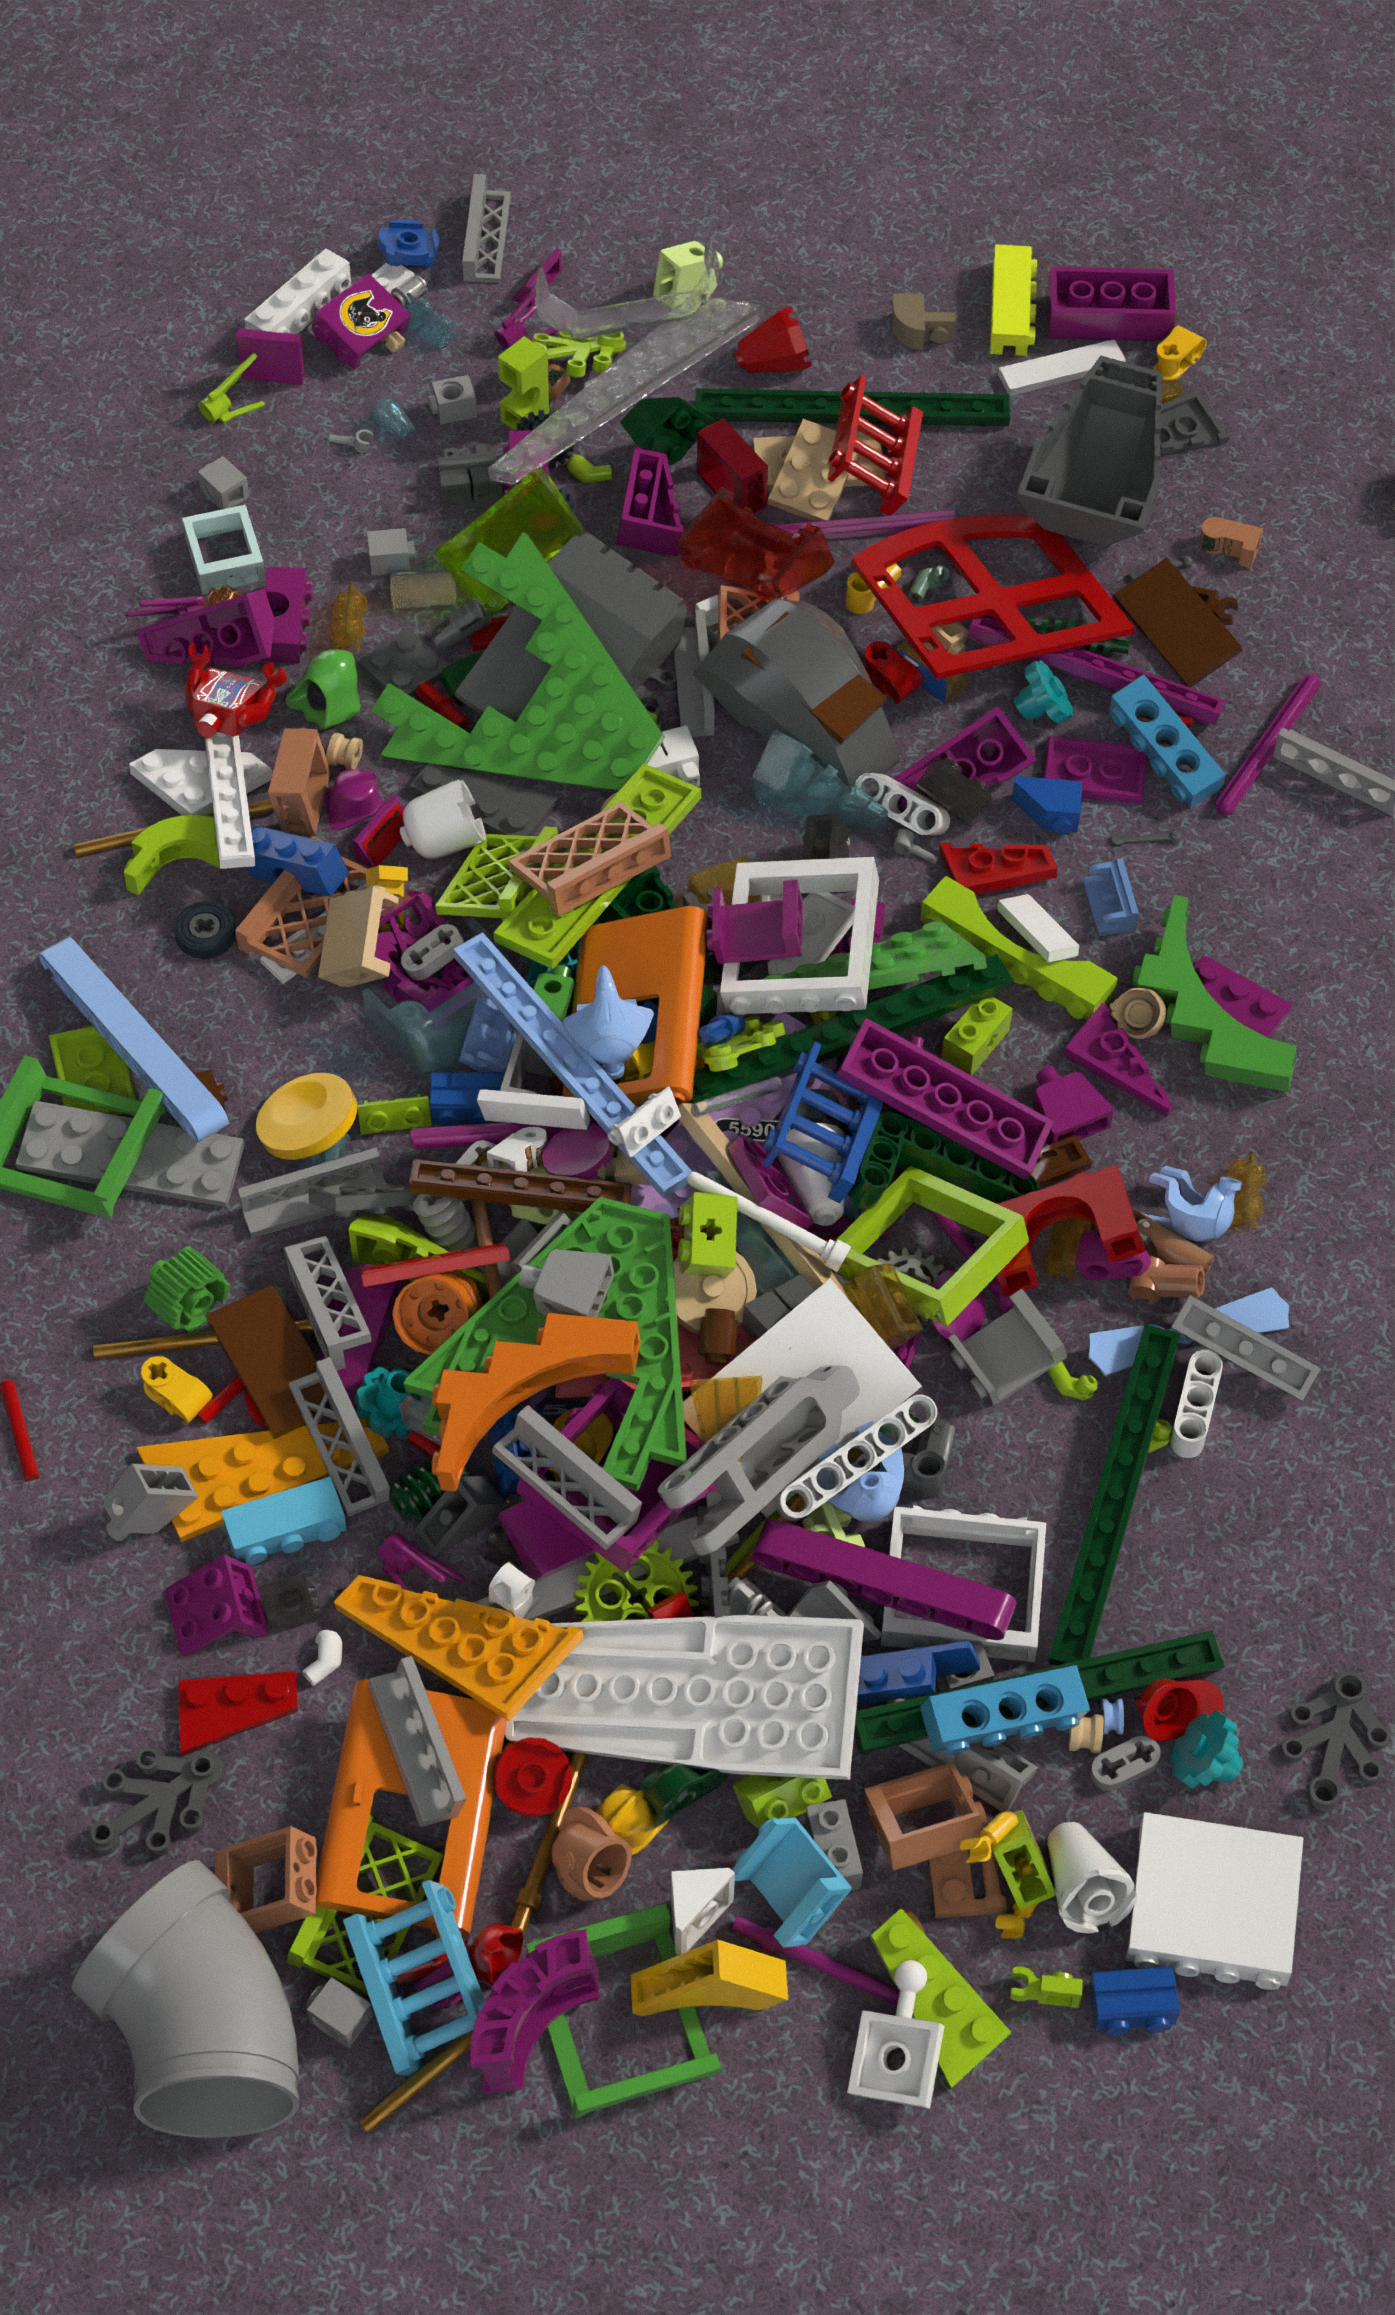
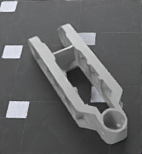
[658,1365,860,1556]

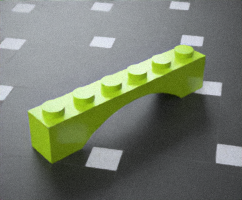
[920,876,1118,1021]

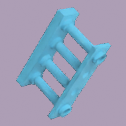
[343,1880,486,2077]

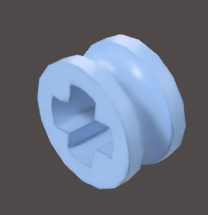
[1100,1699,1124,1734]

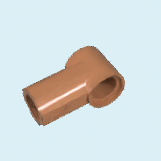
[1128,1256,1205,1304]

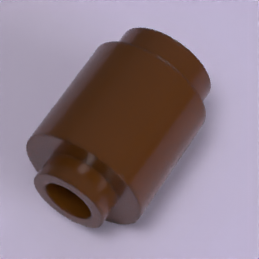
[698,1308,738,1364]

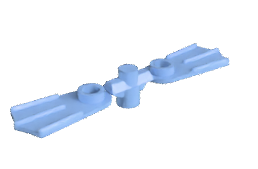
[1088,1287,1289,1376]

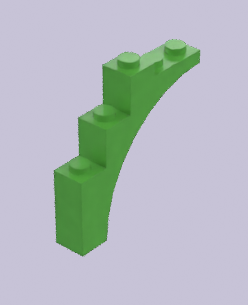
[1132,895,1297,1092]

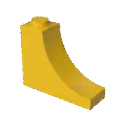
[630,1939,788,2016]

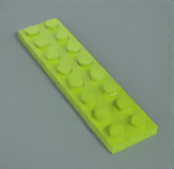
[494,764,701,969]

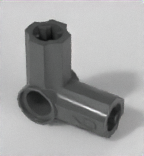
[870,1419,956,1498]

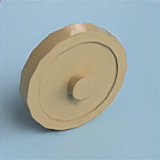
[673,1252,757,1334]

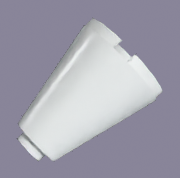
[777,1123,846,1226]
[1047,1822,1137,1934]

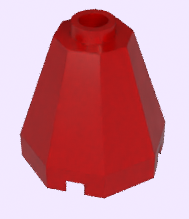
[733,306,812,373]

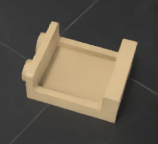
[318,885,399,987]

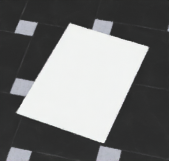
[683,1278,922,1518]

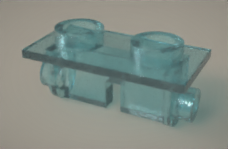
[403,293,459,350]

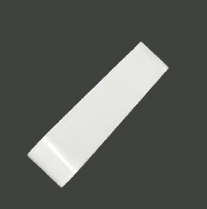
[776,1395,937,1521]

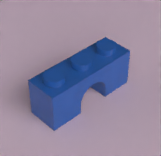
[246,826,349,897]

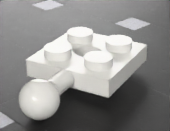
[847,1960,944,2109]

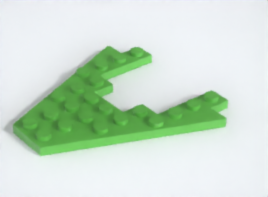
[371,532,665,792]
[403,1197,687,1491]

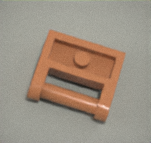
[928,1847,1007,1918]

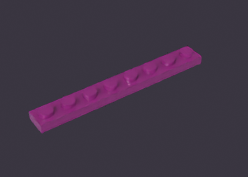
[967,615,1226,725]

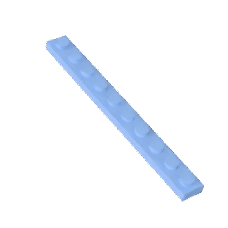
[454,932,692,1199]

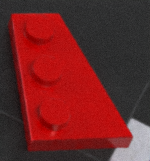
[939,843,1058,895]
[179,1671,298,1757]

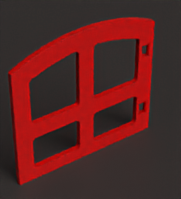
[851,514,1135,680]

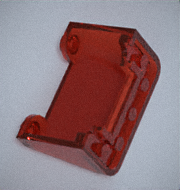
[675,487,835,602]

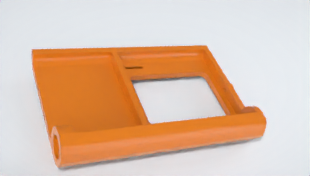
[562,906,709,1112]
[316,1679,507,1939]

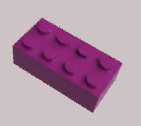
[1047,266,1176,341]

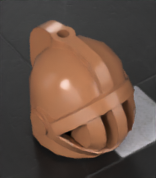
[552,1807,632,1902]

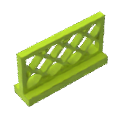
[435,827,561,922]
[286,1815,444,1996]

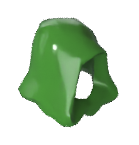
[285,649,361,729]

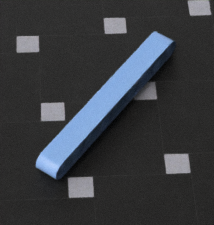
[38,936,229,1143]

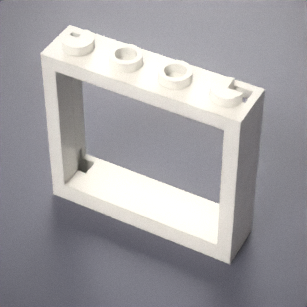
[881,1505,1046,1662]

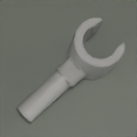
[329,429,373,453]
[894,829,939,864]

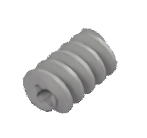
[413,1194,479,1252]

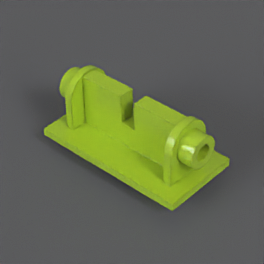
[357,1094,432,1135]

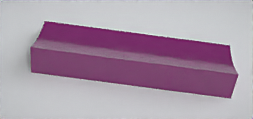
[836,1018,1054,1180]
[498,1425,719,1583]

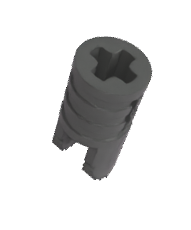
[432,597,492,651]

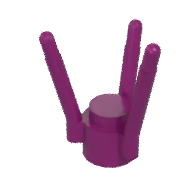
[494,289,567,350]
[126,596,206,617]
[378,1533,465,1591]

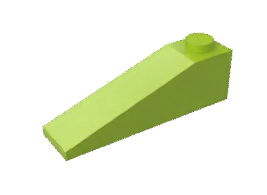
[348,1212,489,1301]

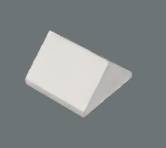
[671,1868,735,1956]

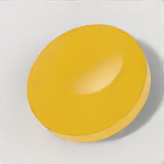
[256,1073,357,1160]

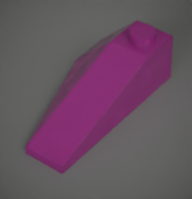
[136,589,275,667]
[893,706,1037,808]
[319,1263,402,1410]

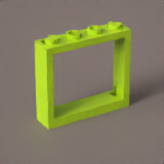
[835,1166,1029,1326]

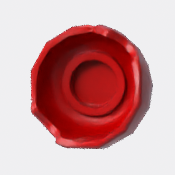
[469,1923,524,1986]

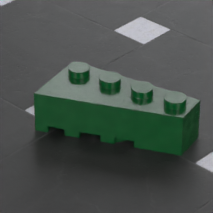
[599,865,716,990]

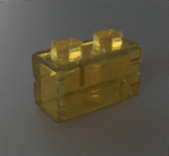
[843,1263,923,1350]

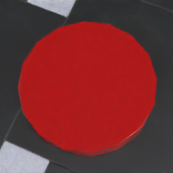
[493,1737,573,1818]

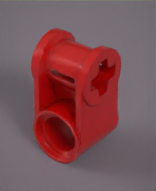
[863,641,923,704]

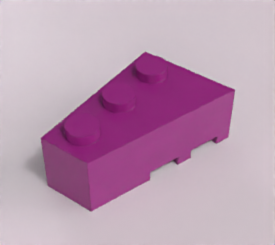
[615,447,685,556]

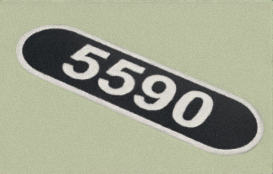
[715,1118,791,1142]

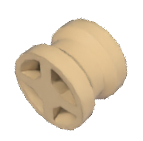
[326,732,363,770]
[1068,1714,1104,1754]

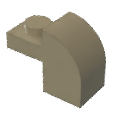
[892,293,956,350]

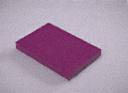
[1044,736,1147,805]

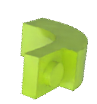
[124,815,220,896]

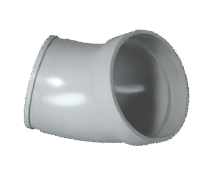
[72,1860,299,2138]

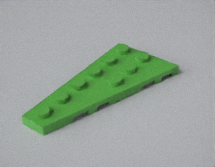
[763,922,987,990]

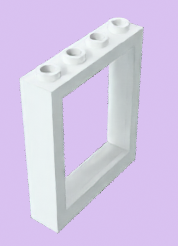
[720,857,879,1015]

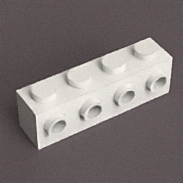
[244,248,351,334]

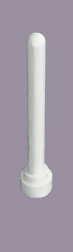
[687,1172,851,1272]

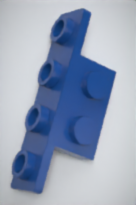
[857,1641,980,1704]

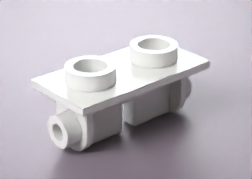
[608,1087,681,1158]

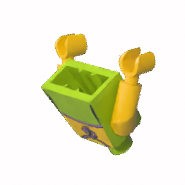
[960,1810,1056,1939]

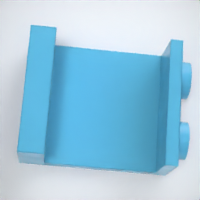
[732,1817,852,1947]

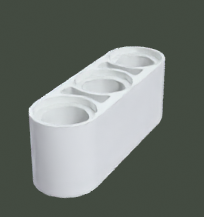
[854,773,950,836]
[1171,1349,1223,1458]

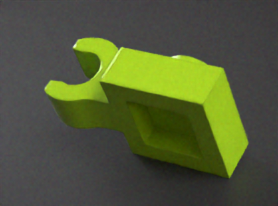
[1010,1966,1083,2008]

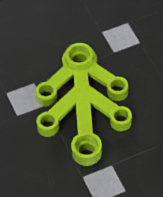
[532,329,626,377]
[696,1016,786,1071]

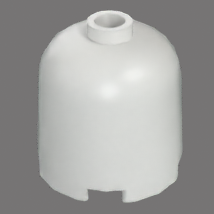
[400,780,486,860]

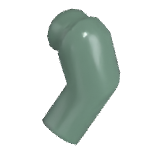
[907,565,950,603]

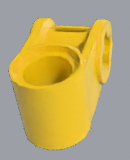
[1154,325,1207,382]
[141,1356,213,1425]

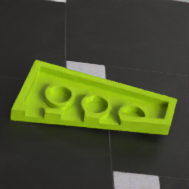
[870,1908,1012,2089]

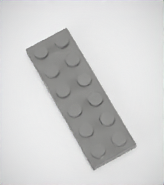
[16,1100,245,1207]

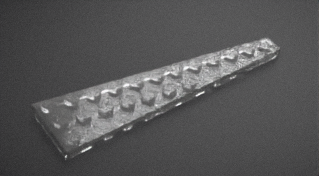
[488,294,765,485]

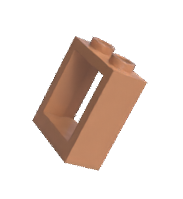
[268,728,331,836]
[864,1761,987,1871]
[215,1826,317,1933]

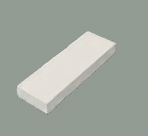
[997,894,1079,963]
[477,1090,590,1130]

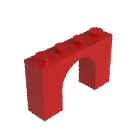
[985,1165,1145,1297]

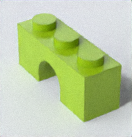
[498,336,549,431]

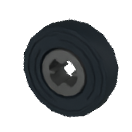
[174,901,236,959]

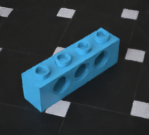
[1109,675,1226,808]
[920,1665,1090,1755]

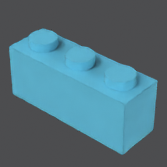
[221,1476,347,1565]

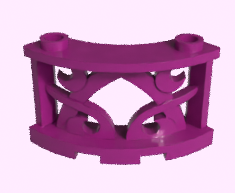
[374,890,484,1031]
[470,1929,600,2094]

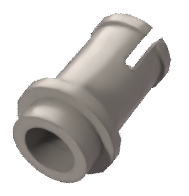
[391,275,428,310]

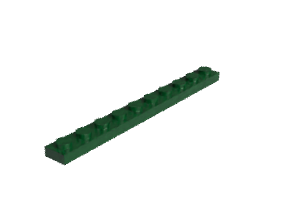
[695,388,1010,426]
[690,954,1013,1109]
[1049,1324,1181,1666]
[854,1630,1225,1754]

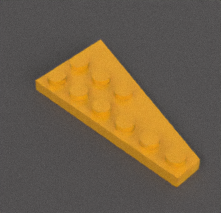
[137,1419,389,1543]
[334,1575,584,1721]

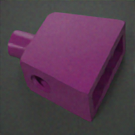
[1032,1066,1114,1145]

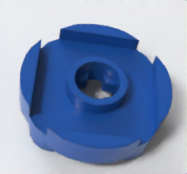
[377,219,440,268]

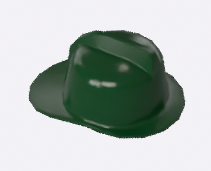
[641,1763,729,1827]

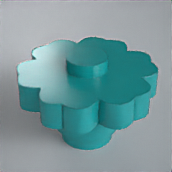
[1014,660,1073,724]
[354,1367,431,1438]
[1170,1710,1243,1788]

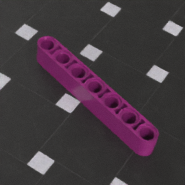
[751,1519,1017,1640]

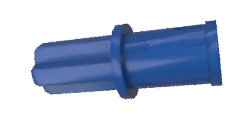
[698,1012,745,1046]

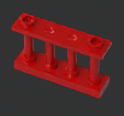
[827,374,923,515]

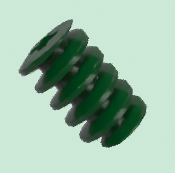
[388,1458,469,1524]

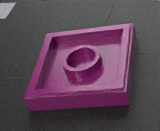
[236,328,305,385]

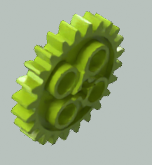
[573,1540,699,1622]

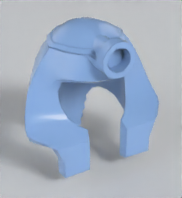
[563,965,654,1080]
[1145,1166,1242,1242]
[815,1421,904,1523]

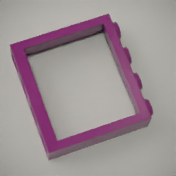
[516,1378,706,1573]

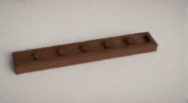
[409,1159,632,1213]

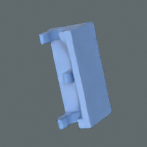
[1083,858,1139,936]
[459,996,518,1073]

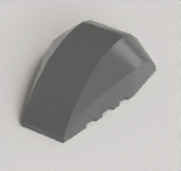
[1016,356,1162,547]
[693,599,900,798]

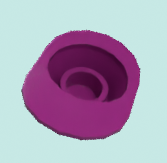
[324,769,385,830]

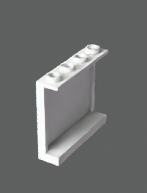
[1125,1812,1303,1990]

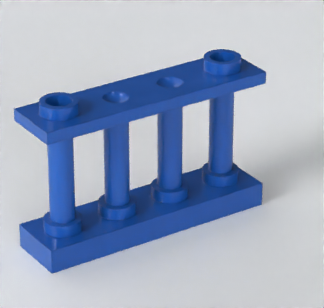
[762,1042,884,1203]

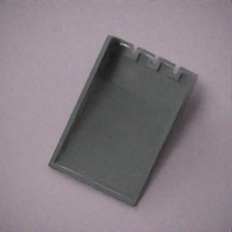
[455,532,688,722]

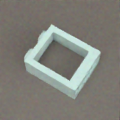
[182,505,266,595]

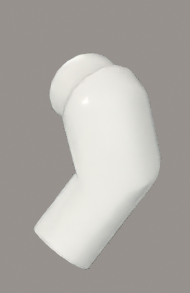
[302,1630,342,1686]

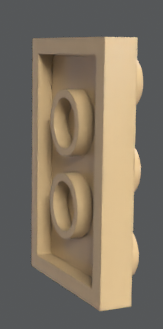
[768,419,861,521]

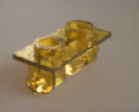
[330,581,368,650]
[1228,1151,1266,1230]
[1043,1218,1091,1283]

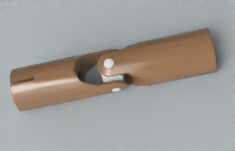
[1132,1207,1215,1276]

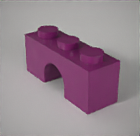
[260,567,314,663]

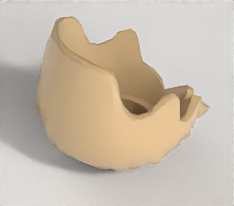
[1110,988,1167,1039]

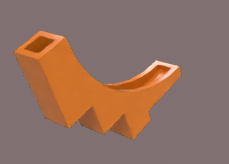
[432,1313,641,1492]

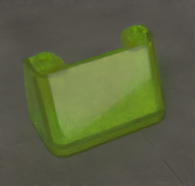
[433,466,586,614]

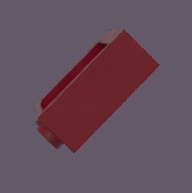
[697,418,768,521]

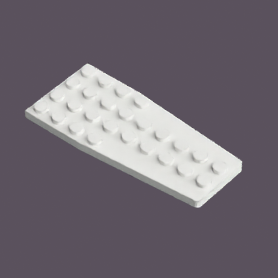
[505,1615,864,1780]

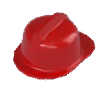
[1134,1679,1224,1741]

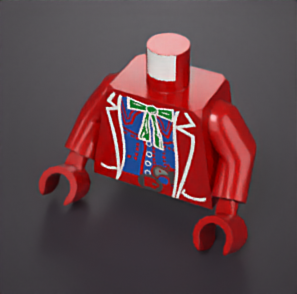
[185,642,287,738]

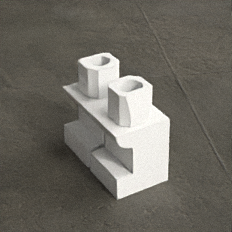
[647,725,700,787]

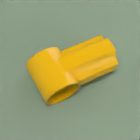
[845,563,901,614]

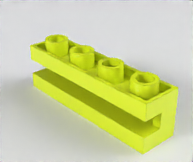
[990,244,1037,356]

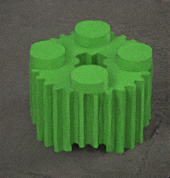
[144,1246,230,1333]

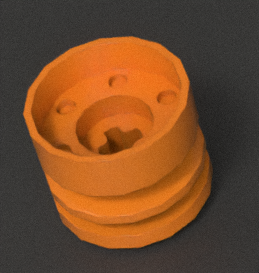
[393,1270,483,1355]

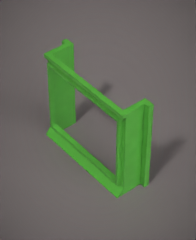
[0,1055,166,1220]
[526,1903,721,2119]

